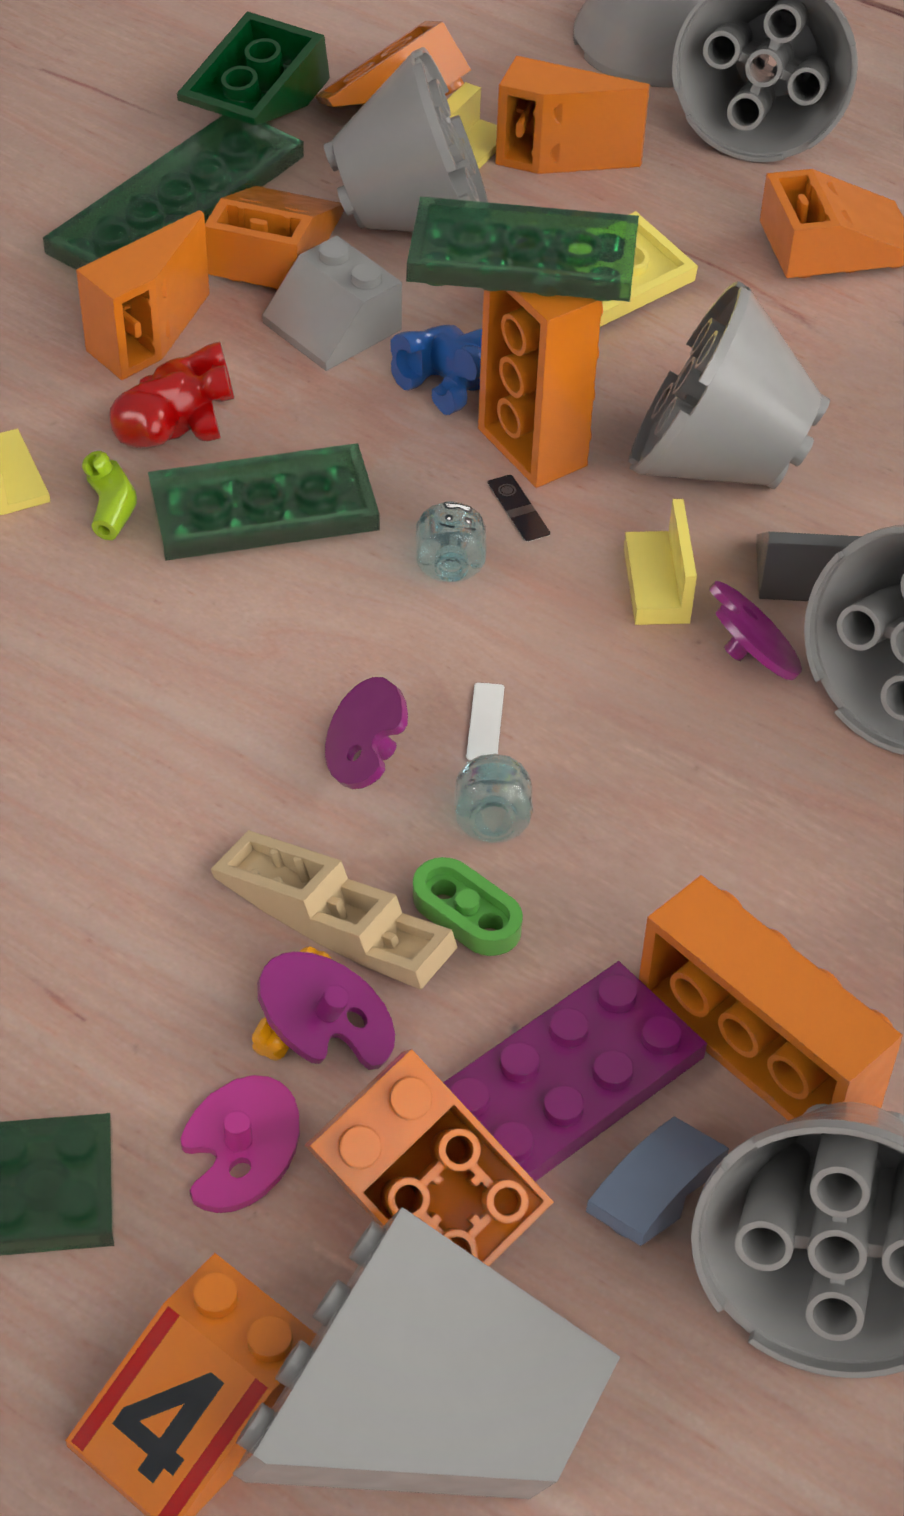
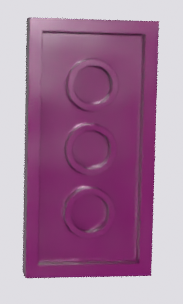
[443,961,707,1182]

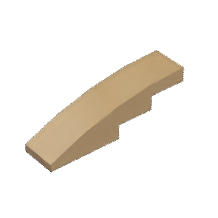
[211,830,458,990]

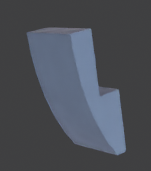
[586,1116,729,1246]

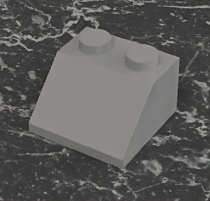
[262,235,402,371]

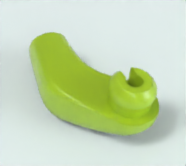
[82,451,137,540]

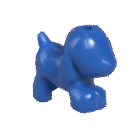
[390,325,482,415]

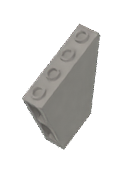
[233,1207,620,1499]

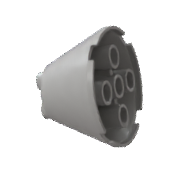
[573,0,699,87]
[672,0,858,162]
[324,47,493,237]
[628,281,830,489]
[804,525,904,755]
[691,1102,904,1378]

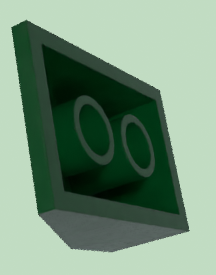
[177,11,330,126]

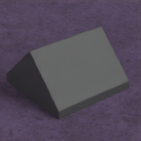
[756,531,862,601]

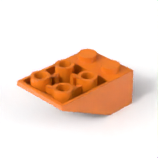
[495,55,650,174]
[759,169,904,278]
[205,186,344,290]
[76,210,210,380]
[304,1049,554,1266]

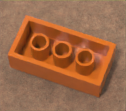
[478,241,603,488]
[639,875,903,1121]

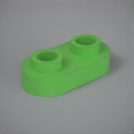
[413,857,523,956]

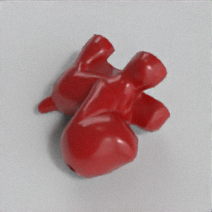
[109,341,235,448]

